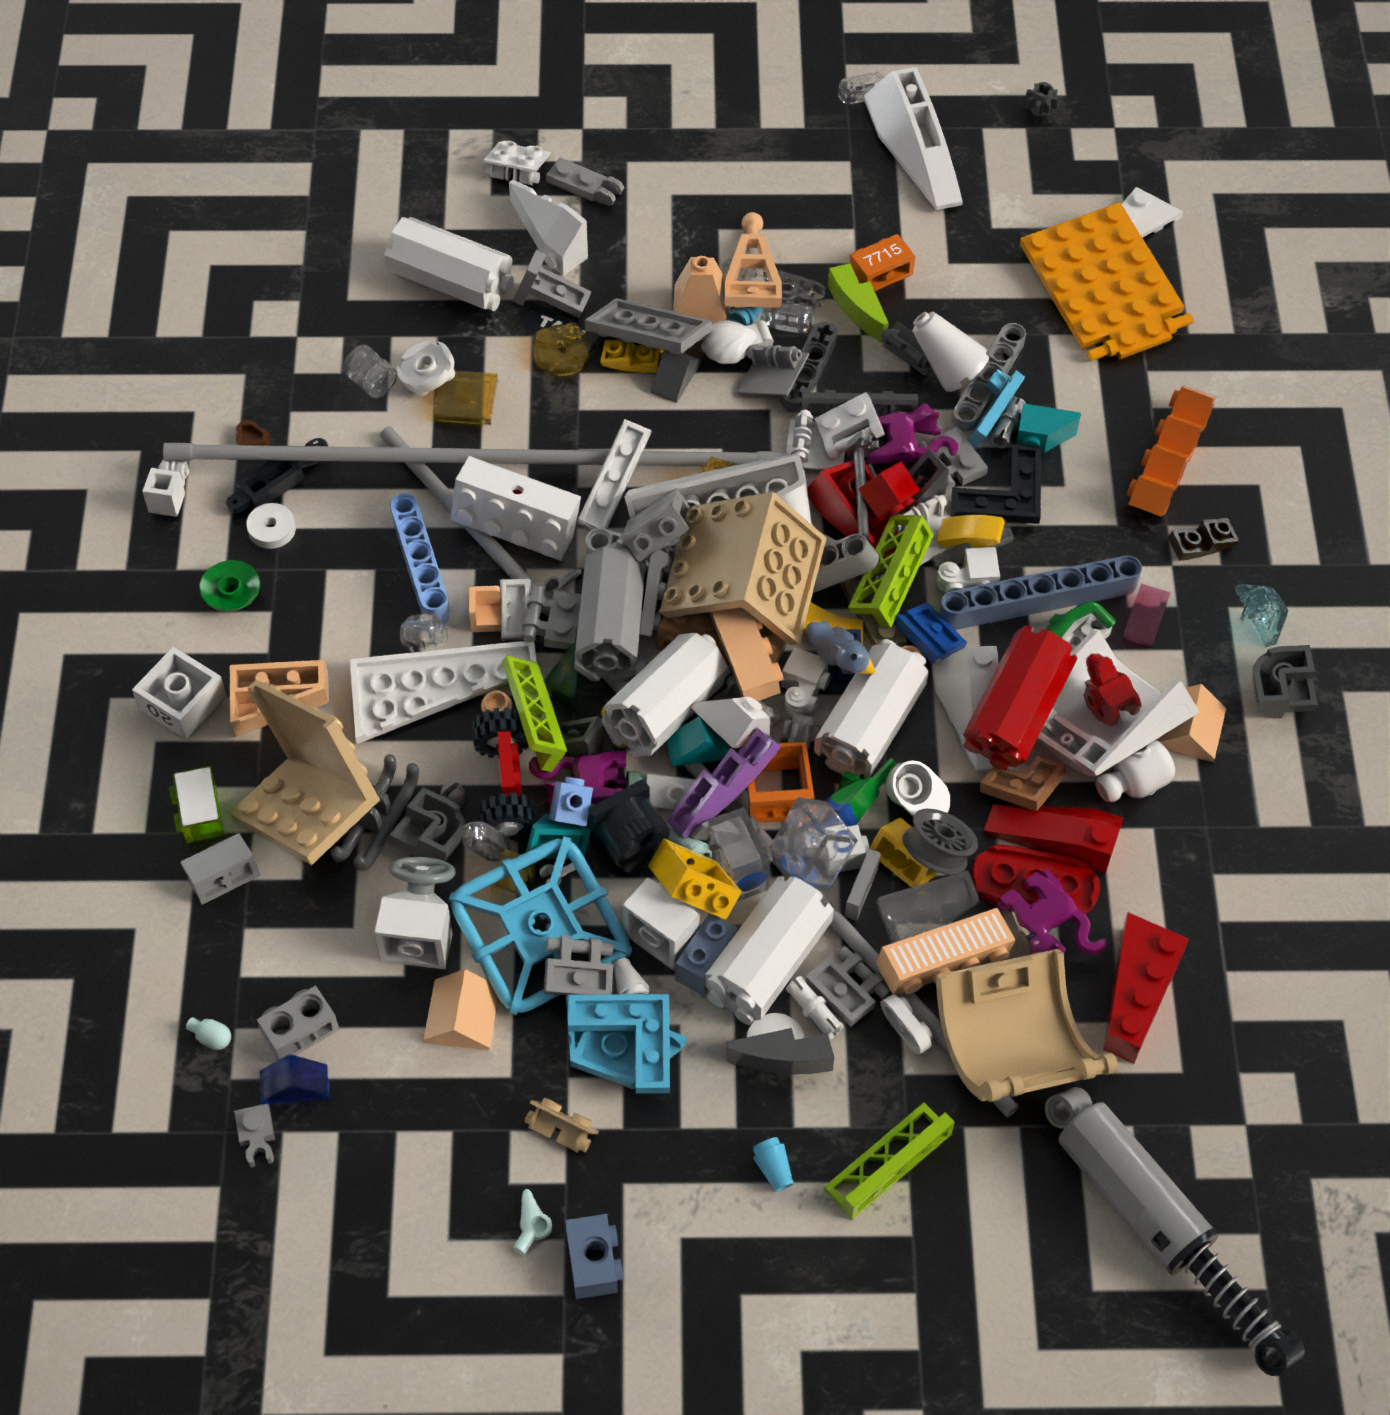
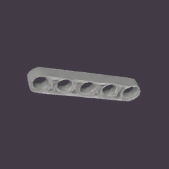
[952,323,1026,431]

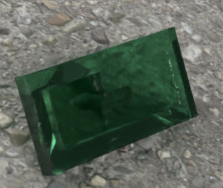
[544,643,578,712]

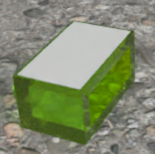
[169,766,225,843]

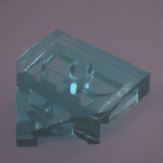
[1235,584,1289,648]

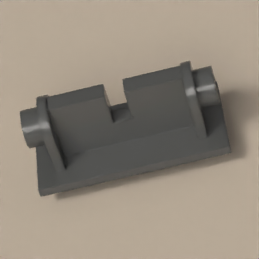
[881,321,932,376]

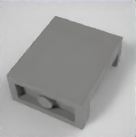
[622,488,690,562]

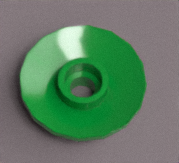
[199,560,261,612]

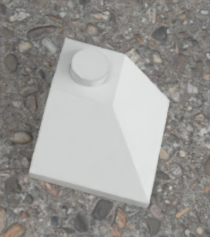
[691,697,770,749]

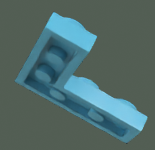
[568,994,670,1093]

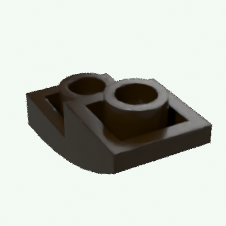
[1168,518,1239,561]

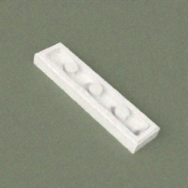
[577,419,651,530]

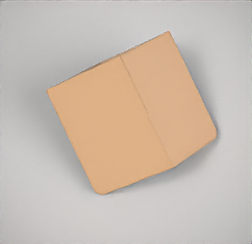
[469,586,501,632]

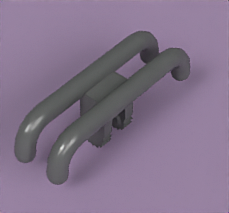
[330,754,419,872]

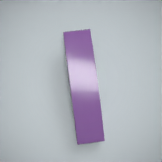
[667,728,782,838]

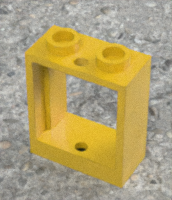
[648,839,742,920]

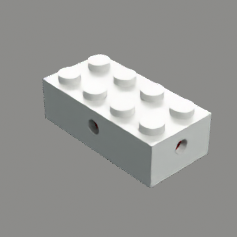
[450,456,581,561]

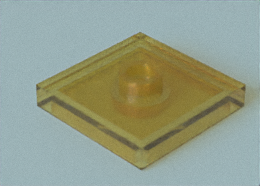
[433,370,498,425]

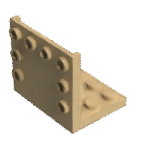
[659,492,827,645]
[229,680,380,865]

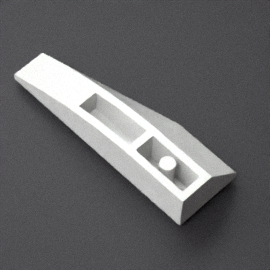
[864,67,963,210]

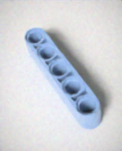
[390,493,450,627]

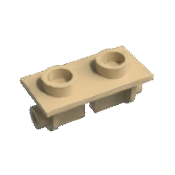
[525,1098,598,1153]

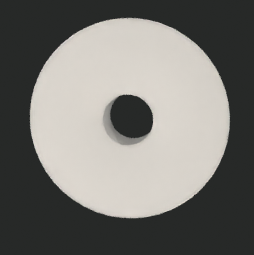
[247,503,296,549]

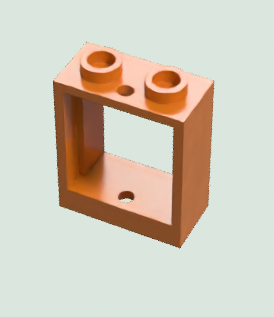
[746,742,815,824]

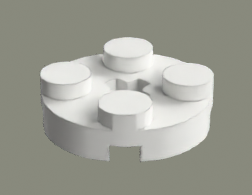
[397,341,455,396]

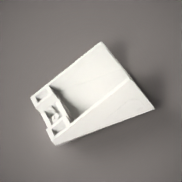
[1036,629,1200,777]

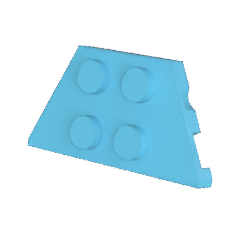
[566,996,687,1089]

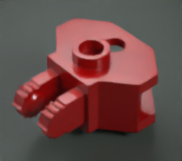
[1083,653,1142,726]

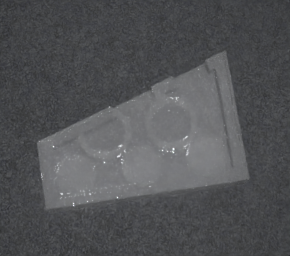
[876,870,980,944]

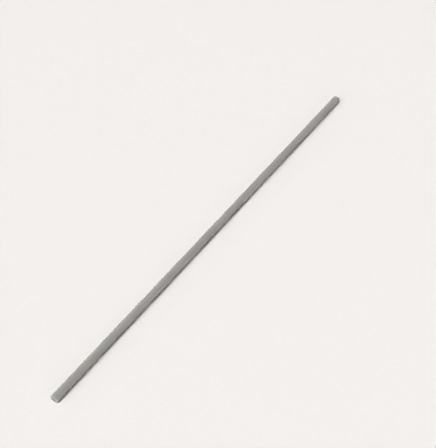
[380,426,1019,1118]

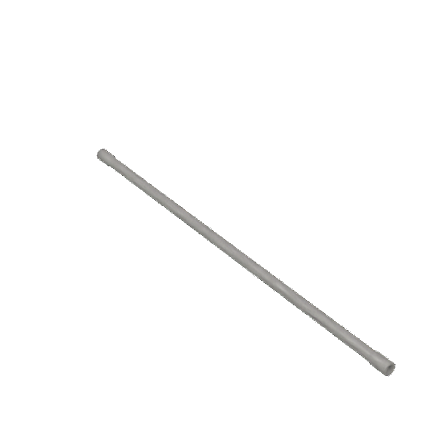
[163,443,785,467]

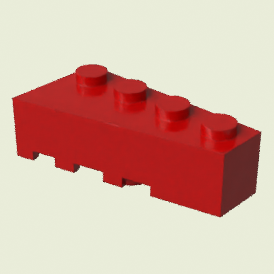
[1103,912,1189,1064]

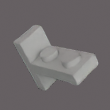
[513,250,591,318]

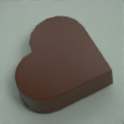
[236,420,271,446]

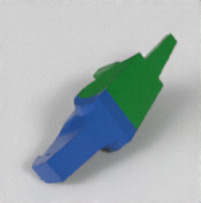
[796,758,896,843]

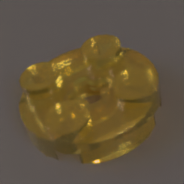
[533,323,590,376]

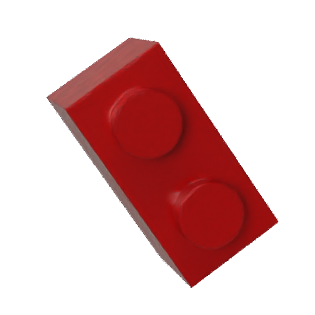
[858,461,921,518]

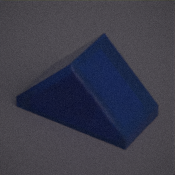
[260,1054,329,1105]

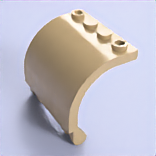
[936,949,1118,1102]

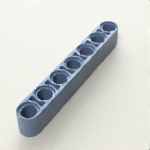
[939,556,1142,630]

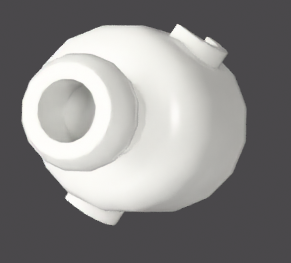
[1095,740,1175,802]

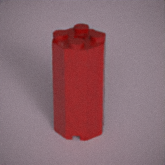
[963,625,1078,771]

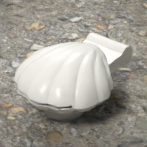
[701,320,774,364]

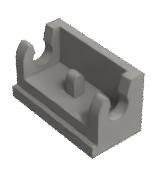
[181,833,261,905]

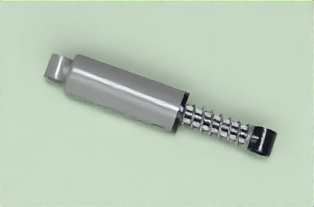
[1045,1087,1305,1376]

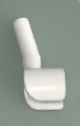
[540,863,576,886]

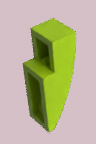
[828,263,889,343]

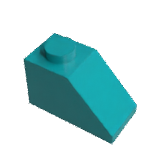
[1016,403,1081,453]

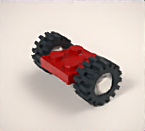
[472,708,537,844]

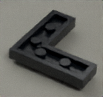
[950,444,1041,524]

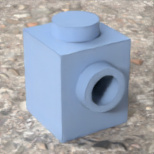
[549,777,593,826]

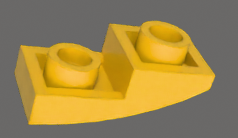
[600,339,665,373]
[936,515,1005,549]

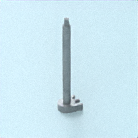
[847,431,879,539]

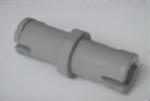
[990,396,1026,448]

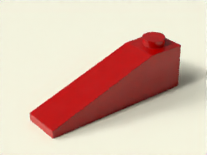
[807,460,898,559]
[983,804,1124,873]

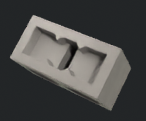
[257,985,339,1064]

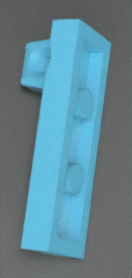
[967,369,1025,449]

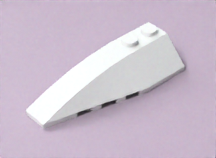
[624,454,807,547]

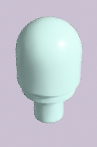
[186,1017,231,1050]

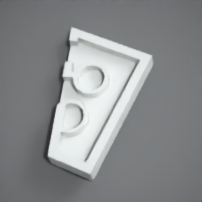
[1122,187,1183,238]

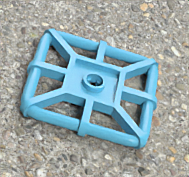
[448,836,632,1015]

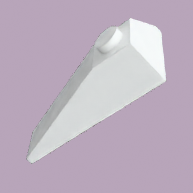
[509,180,588,276]
[932,646,1008,773]

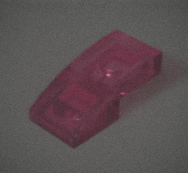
[1123,583,1171,647]

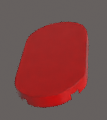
[970,845,1100,914]

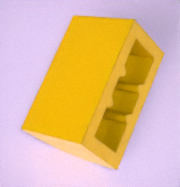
[869,818,937,891]

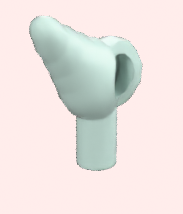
[513,1189,552,1255]

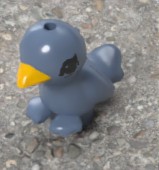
[806,621,875,674]

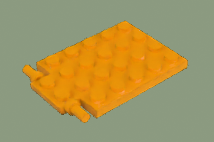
[1020,202,1193,361]

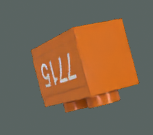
[850,234,915,291]

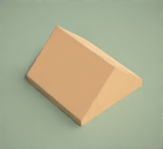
[1156,684,1226,762]
[423,969,499,1050]

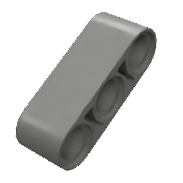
[813,534,879,593]

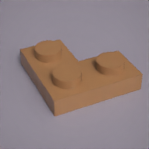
[980,756,1066,811]

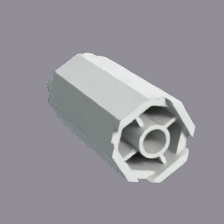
[384,217,514,311]
[601,633,730,757]
[814,639,929,778]
[705,876,834,1025]

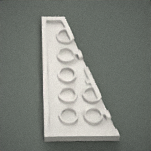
[350,641,537,744]

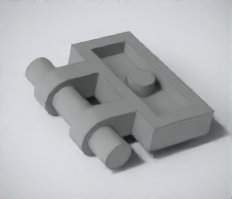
[917,427,988,490]
[522,586,581,650]
[544,935,614,996]
[805,946,891,1027]

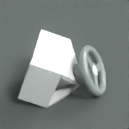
[375,857,455,969]

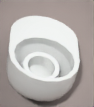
[886,760,950,817]

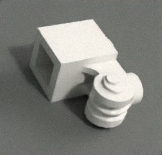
[142,458,189,517]
[936,547,1000,594]
[781,647,831,717]

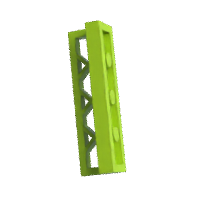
[848,515,934,628]
[502,655,567,772]
[824,1102,955,1220]

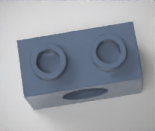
[675,913,738,996]
[565,1214,623,1299]

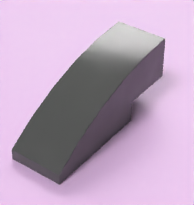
[725,1028,835,1075]

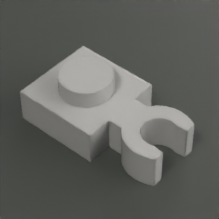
[234,1103,275,1168]

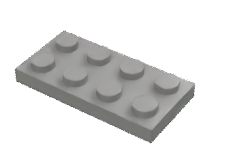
[585,298,712,354]

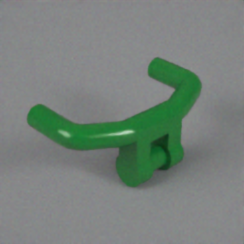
[1038,601,1116,638]

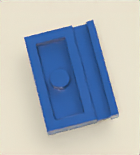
[893,602,967,664]

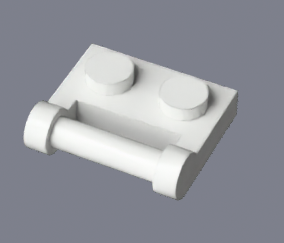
[814,392,885,461]

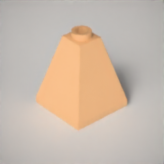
[673,256,729,323]

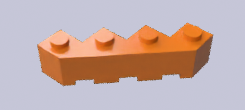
[1127,385,1217,517]

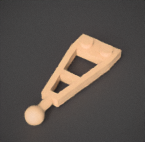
[725,212,782,309]

